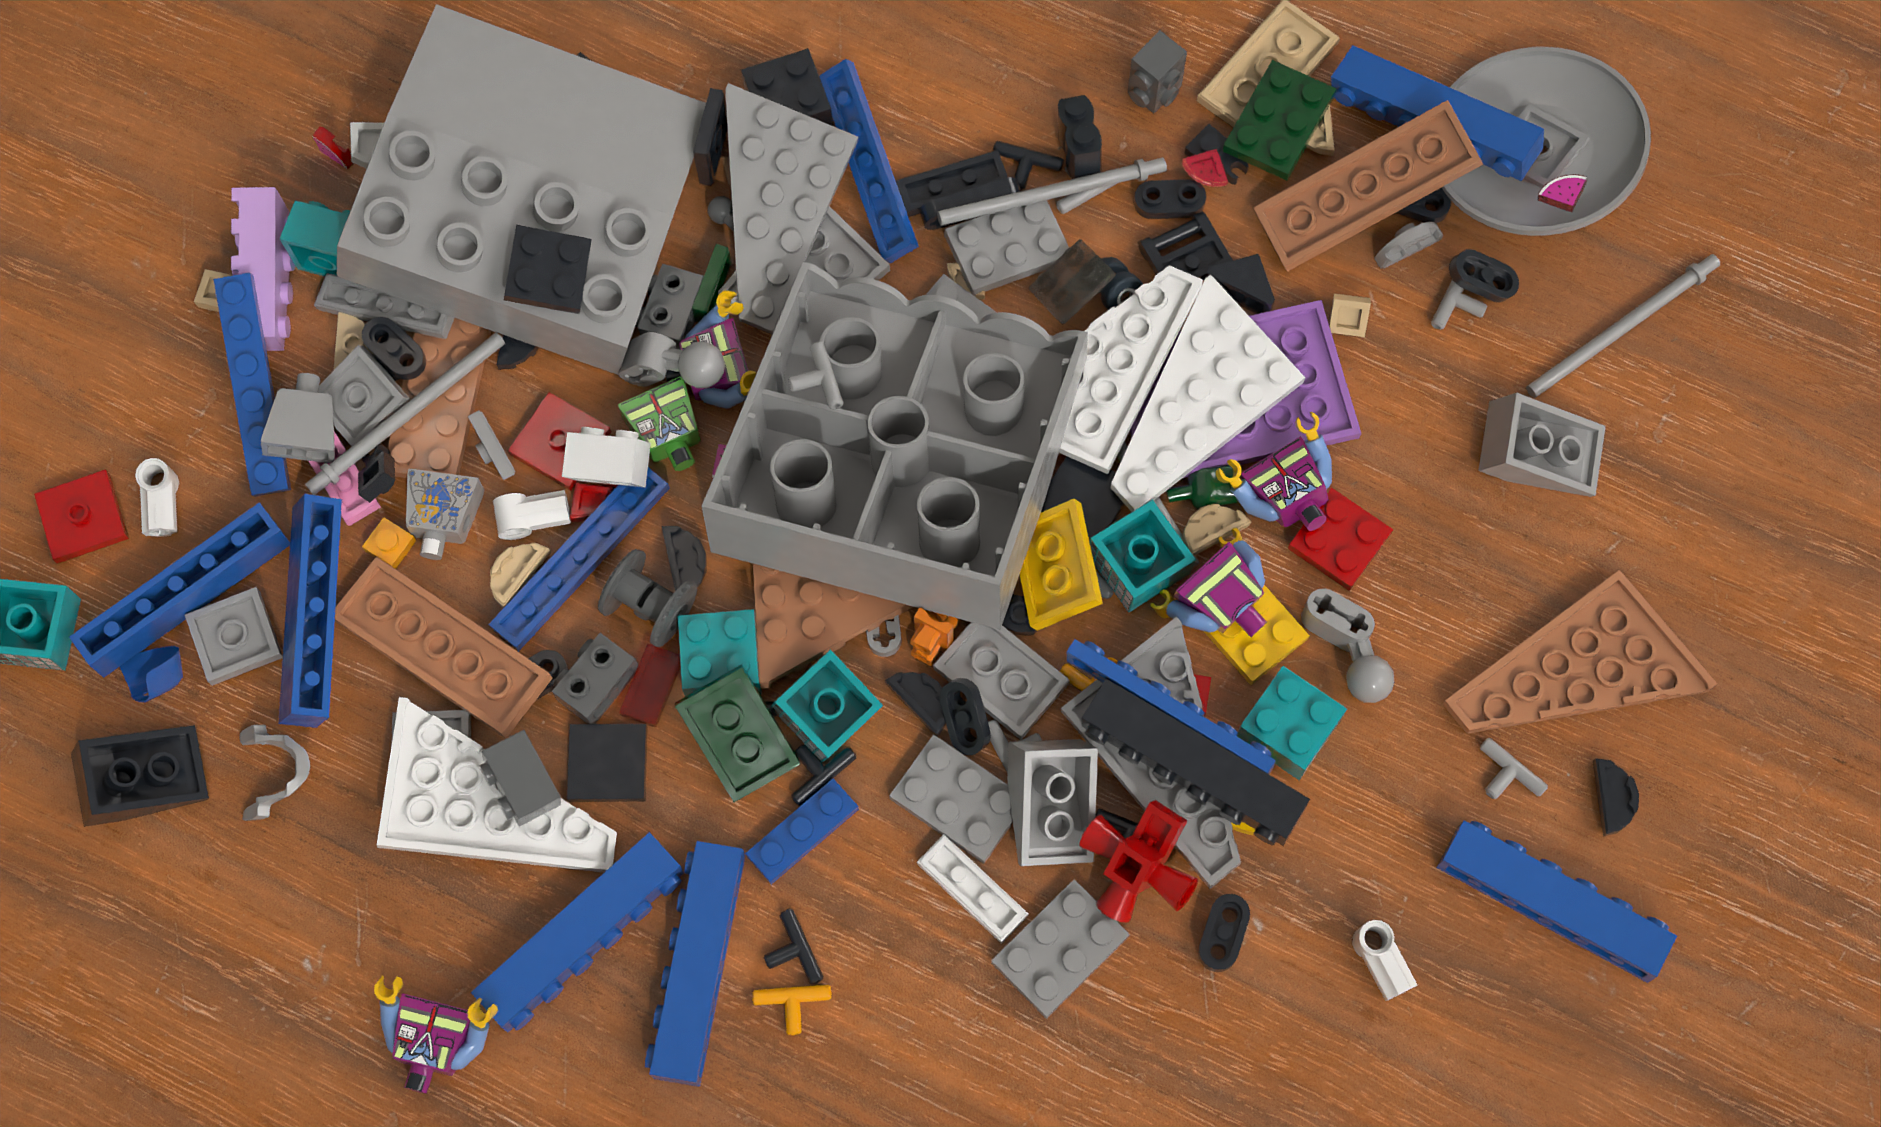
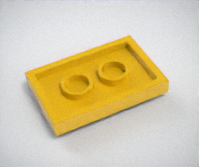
[1020,499,1103,631]
[1204,585,1310,685]

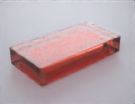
[619,644,681,728]

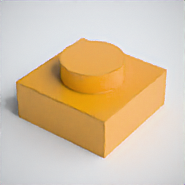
[362,517,417,569]

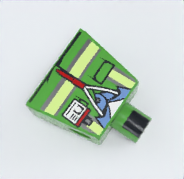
[618,376,701,471]

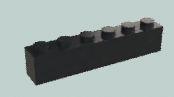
[1082,679,1310,846]

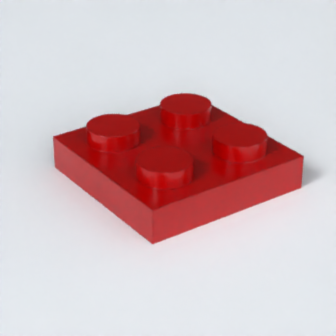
[1288,487,1393,591]

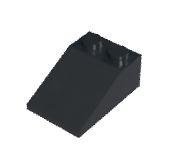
[71,725,209,827]

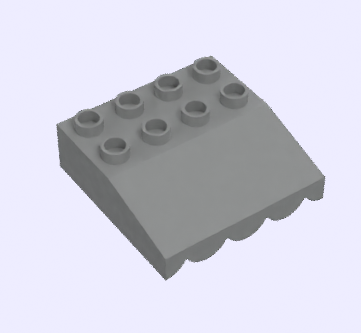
[337,4,706,375]
[702,262,1088,630]

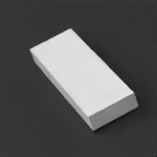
[917,834,1028,944]

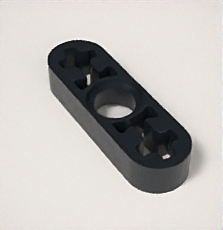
[919,177,1021,230]

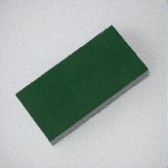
[692,244,732,323]

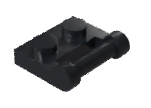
[1138,211,1233,280]

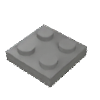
[318,345,410,446]
[185,587,283,686]

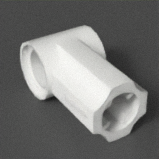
[135,458,179,537]
[493,490,571,540]
[1352,920,1417,1001]

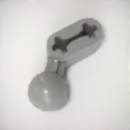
[619,332,725,388]
[1301,589,1395,703]

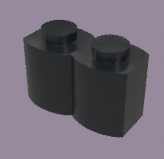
[1058,95,1102,179]

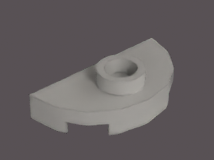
[1374,222,1443,269]
[468,410,516,480]

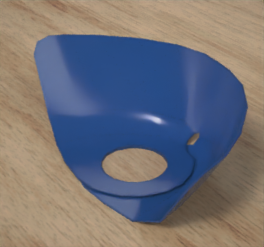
[120,646,183,702]

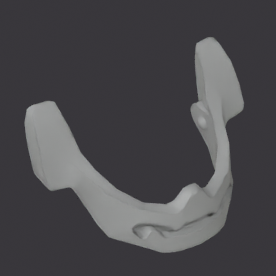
[240,725,310,821]

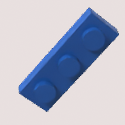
[745,778,859,885]

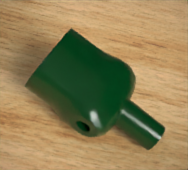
[1167,465,1238,510]

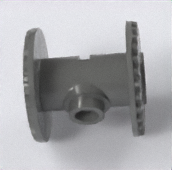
[598,549,698,647]

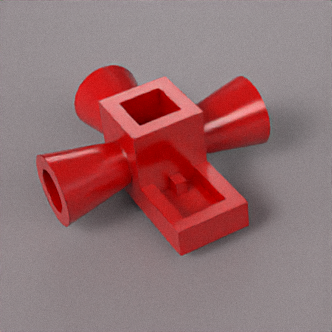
[1079,800,1199,923]

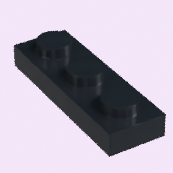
[896,150,1008,217]

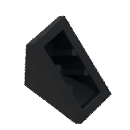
[1205,254,1275,314]

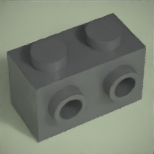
[1127,30,1187,114]
[635,264,704,350]
[552,633,640,724]
[479,730,561,827]

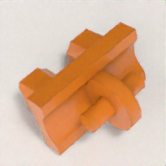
[910,607,959,666]

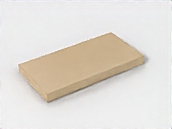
[1197,0,1340,127]

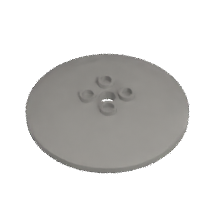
[1442,47,1651,236]

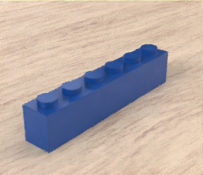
[1331,45,1544,182]
[278,494,342,728]
[69,502,290,678]
[1436,820,1677,983]
[471,832,684,1032]
[645,841,746,1087]

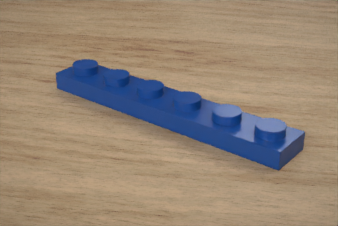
[819,59,919,263]
[213,273,291,497]
[488,467,670,652]
[1066,639,1276,775]

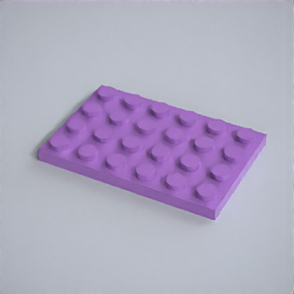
[1130,300,1361,478]

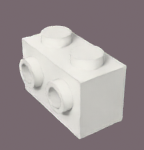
[562,427,651,487]

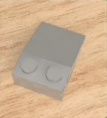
[1478,393,1606,497]
[1007,739,1098,866]

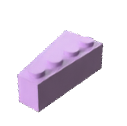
[231,187,295,351]

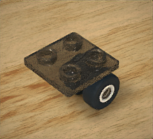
[1029,239,1143,325]

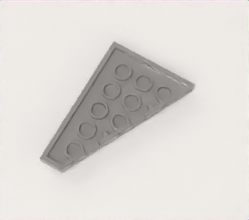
[725,83,858,335]
[1061,616,1241,889]

